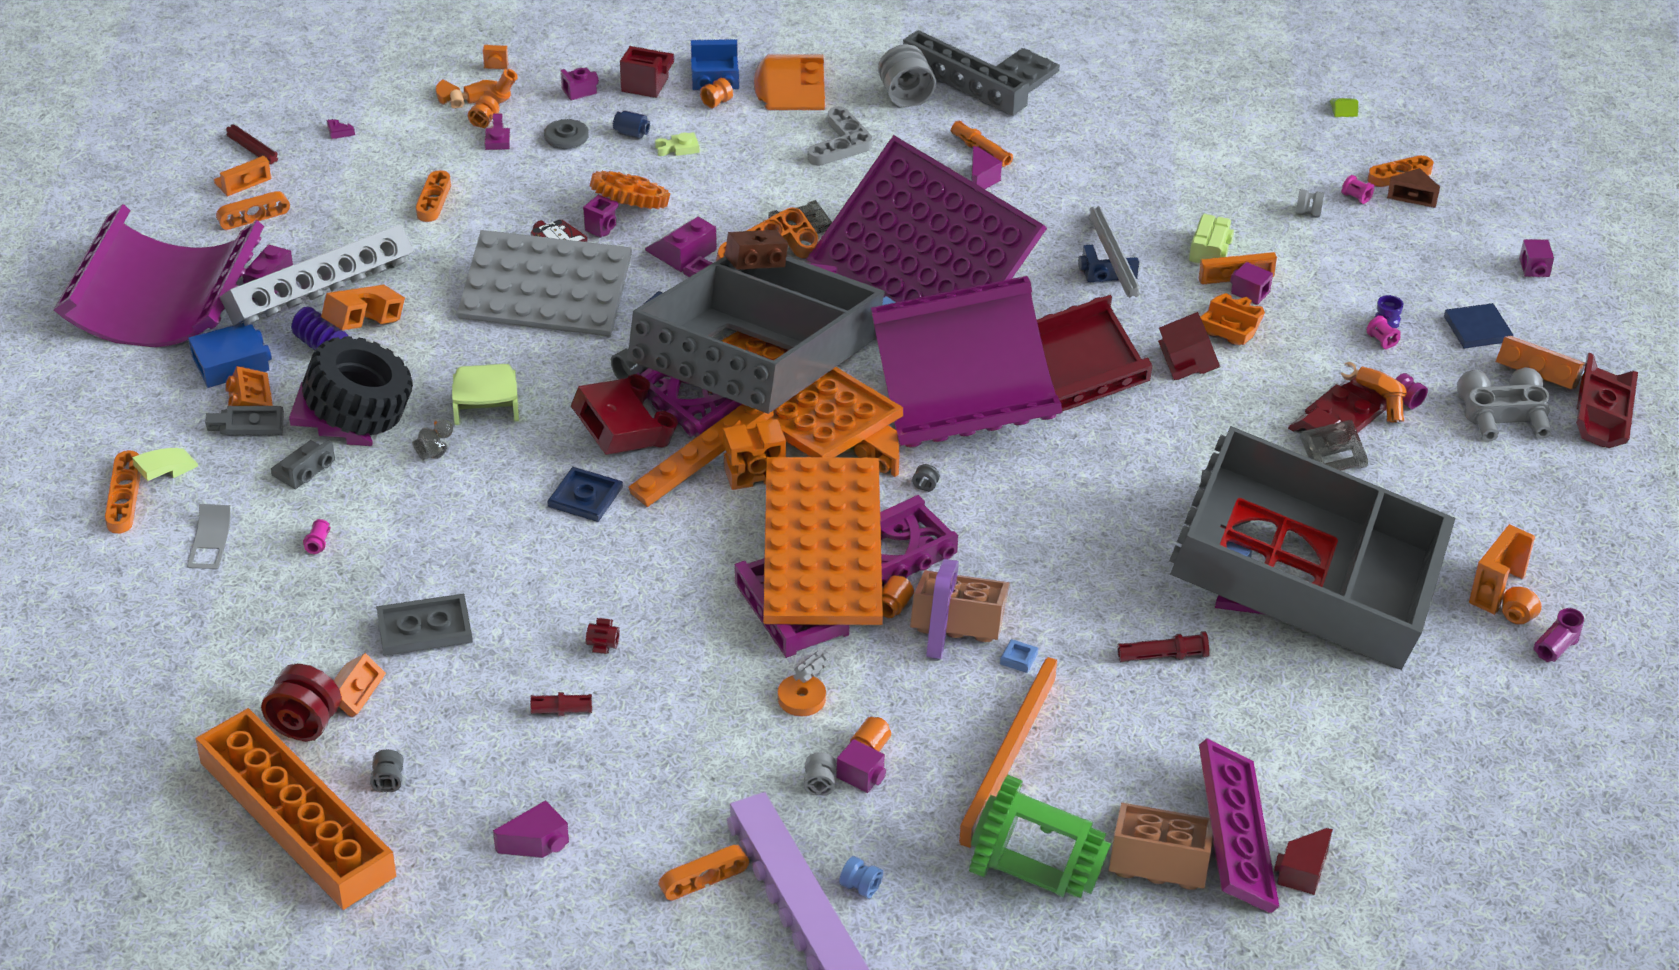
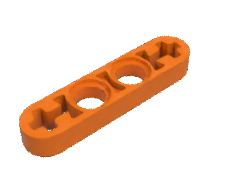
[105,450,141,534]

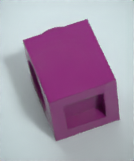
[1519,239,1554,277]

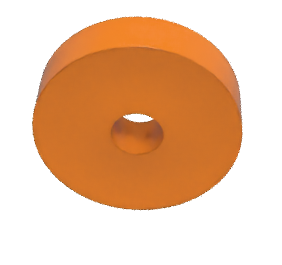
[778,675,826,716]

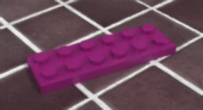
[1199,738,1280,913]

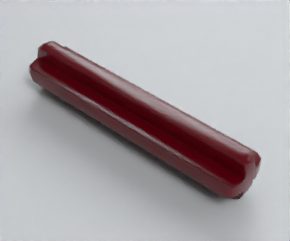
[226,124,278,165]

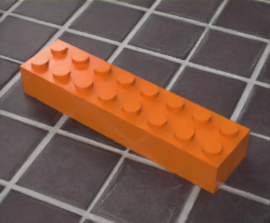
[195,708,397,910]

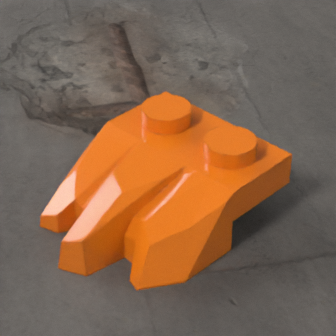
[1200,293,1265,345]

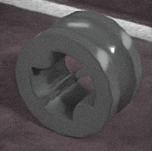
[912,464,940,492]

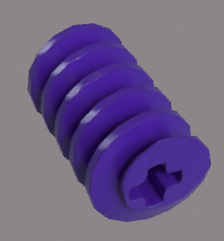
[291,306,348,350]

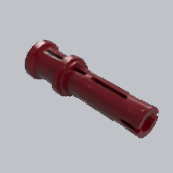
[1117,631,1210,663]

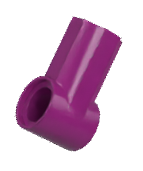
[1533,608,1584,662]

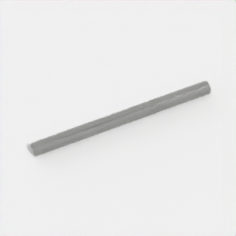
[1089,206,1140,298]

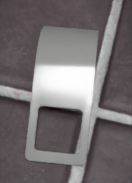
[187,504,231,569]

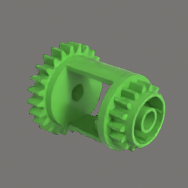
[969,774,1111,898]

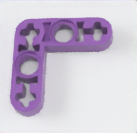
[926,559,959,659]

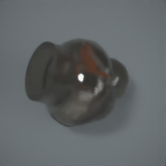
[411,420,453,461]

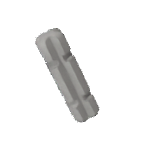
[793,650,830,683]

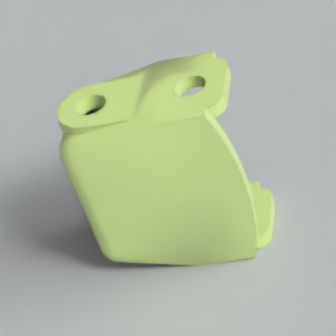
[452,364,519,425]

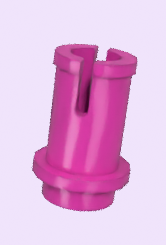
[303,519,331,554]

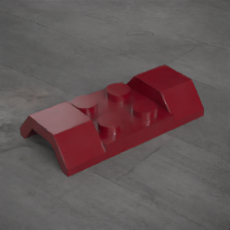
[1576,352,1638,448]
[1288,377,1387,454]

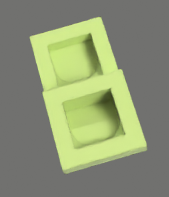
[132,448,198,481]

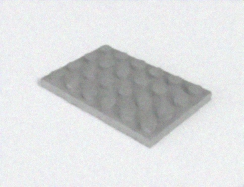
[457,230,632,336]

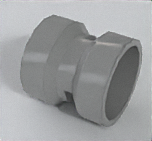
[1296,189,1324,217]
[804,752,836,796]

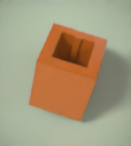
[854,425,900,477]

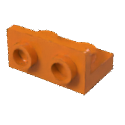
[225,366,273,406]

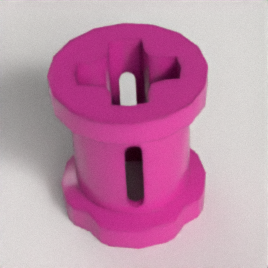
[1341,174,1375,204]
[1366,316,1401,349]

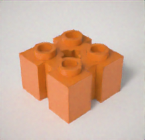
[723,419,786,490]

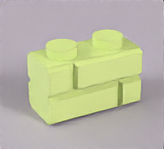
[1189,214,1234,263]

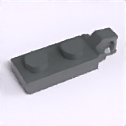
[205,406,284,435]

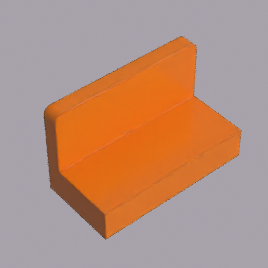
[214,156,271,196]
[333,653,386,717]

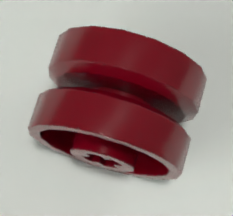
[261,663,342,742]

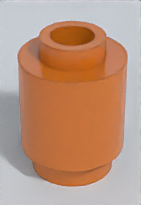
[882,576,914,618]
[850,717,891,752]

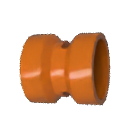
[700,78,733,109]
[468,96,500,128]

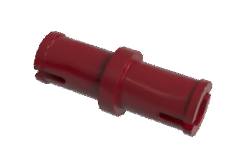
[530,692,592,716]

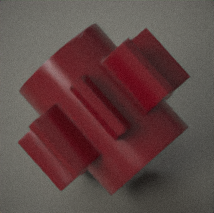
[586,618,620,654]

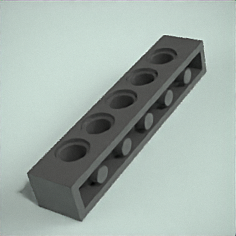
[903,30,1029,116]

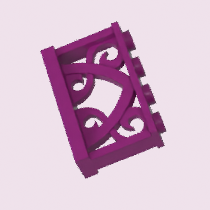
[637,368,742,437]
[880,495,958,588]
[735,558,849,658]

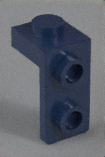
[1078,244,1139,283]

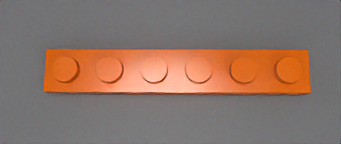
[628,404,774,507]

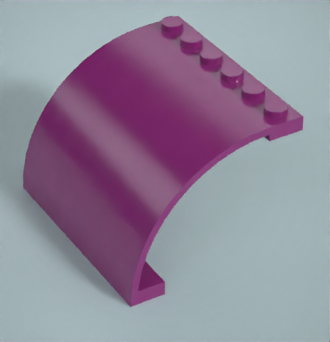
[53,204,264,347]
[871,276,1063,447]

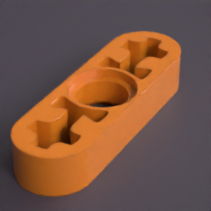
[1368,155,1434,187]
[416,170,451,222]
[216,191,290,230]
[659,845,749,901]

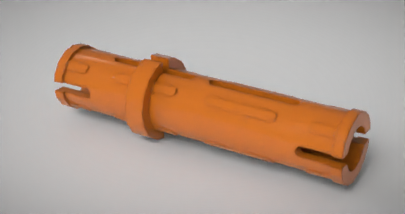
[951,120,1013,167]

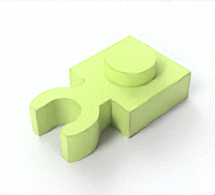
[655,132,700,156]

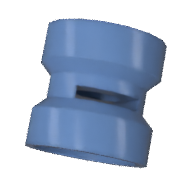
[839,856,883,899]

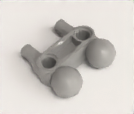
[1457,367,1552,442]

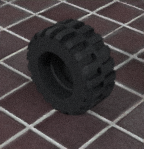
[302,336,413,435]

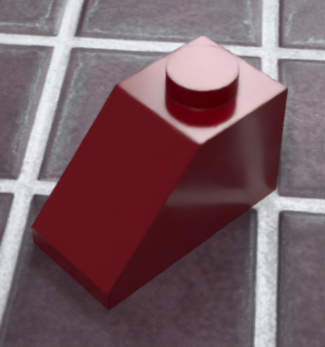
[1274,828,1333,895]

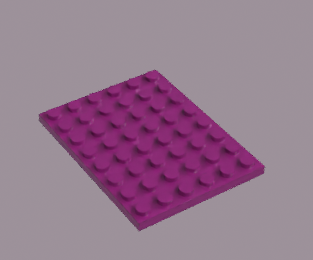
[806,135,1047,302]

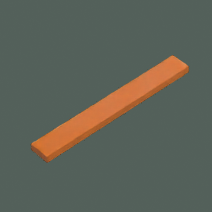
[959,657,1057,848]

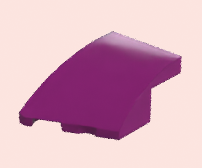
[289,382,373,446]

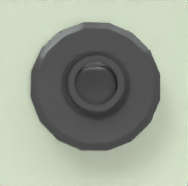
[544,119,589,149]

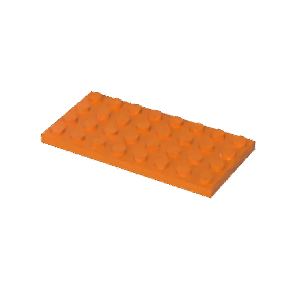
[709,331,903,458]
[764,457,883,625]

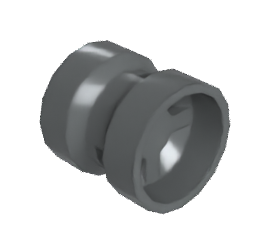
[370,749,404,792]

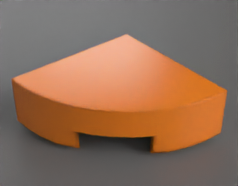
[436,79,460,105]

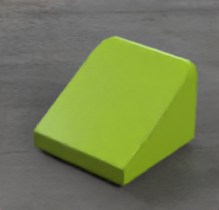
[1330,98,1359,117]

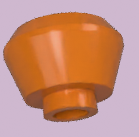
[1502,587,1542,624]

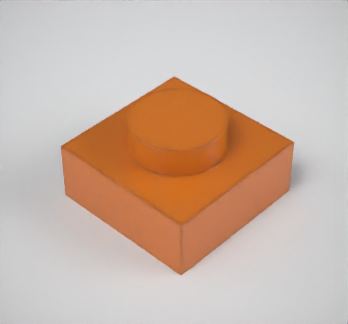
[483,45,509,69]

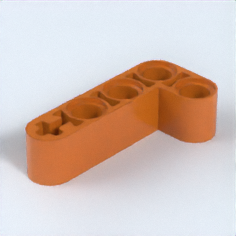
[716,207,818,261]

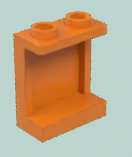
[1469,524,1535,615]

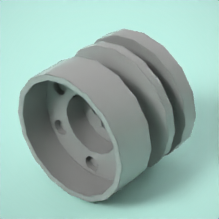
[878,44,936,107]

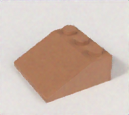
[910,570,1010,642]
[1109,802,1213,890]

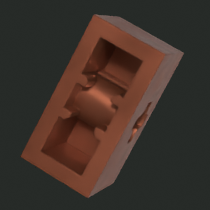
[725,230,788,269]

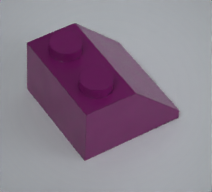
[645,216,717,272]

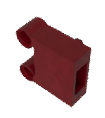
[571,374,678,455]

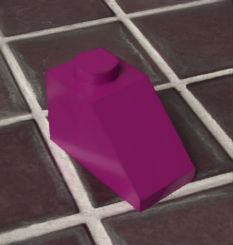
[493,800,569,858]

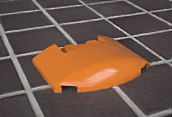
[754,54,825,110]

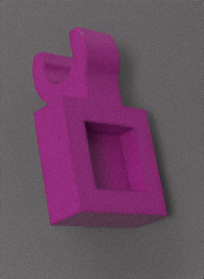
[485,113,510,150]

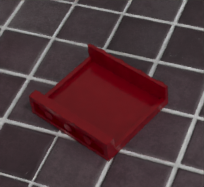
[1037,294,1153,412]

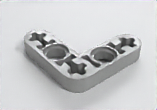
[808,106,872,165]

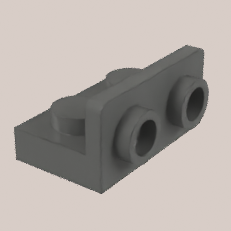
[271,440,335,489]

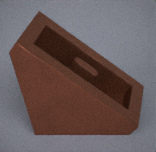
[1387,168,1440,208]

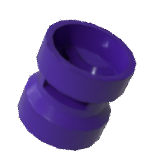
[1374,295,1404,328]

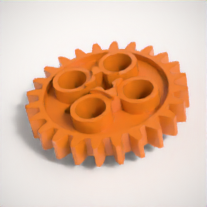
[589,170,671,209]

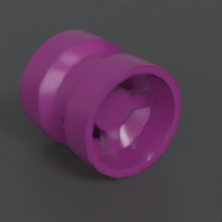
[1396,373,1428,409]

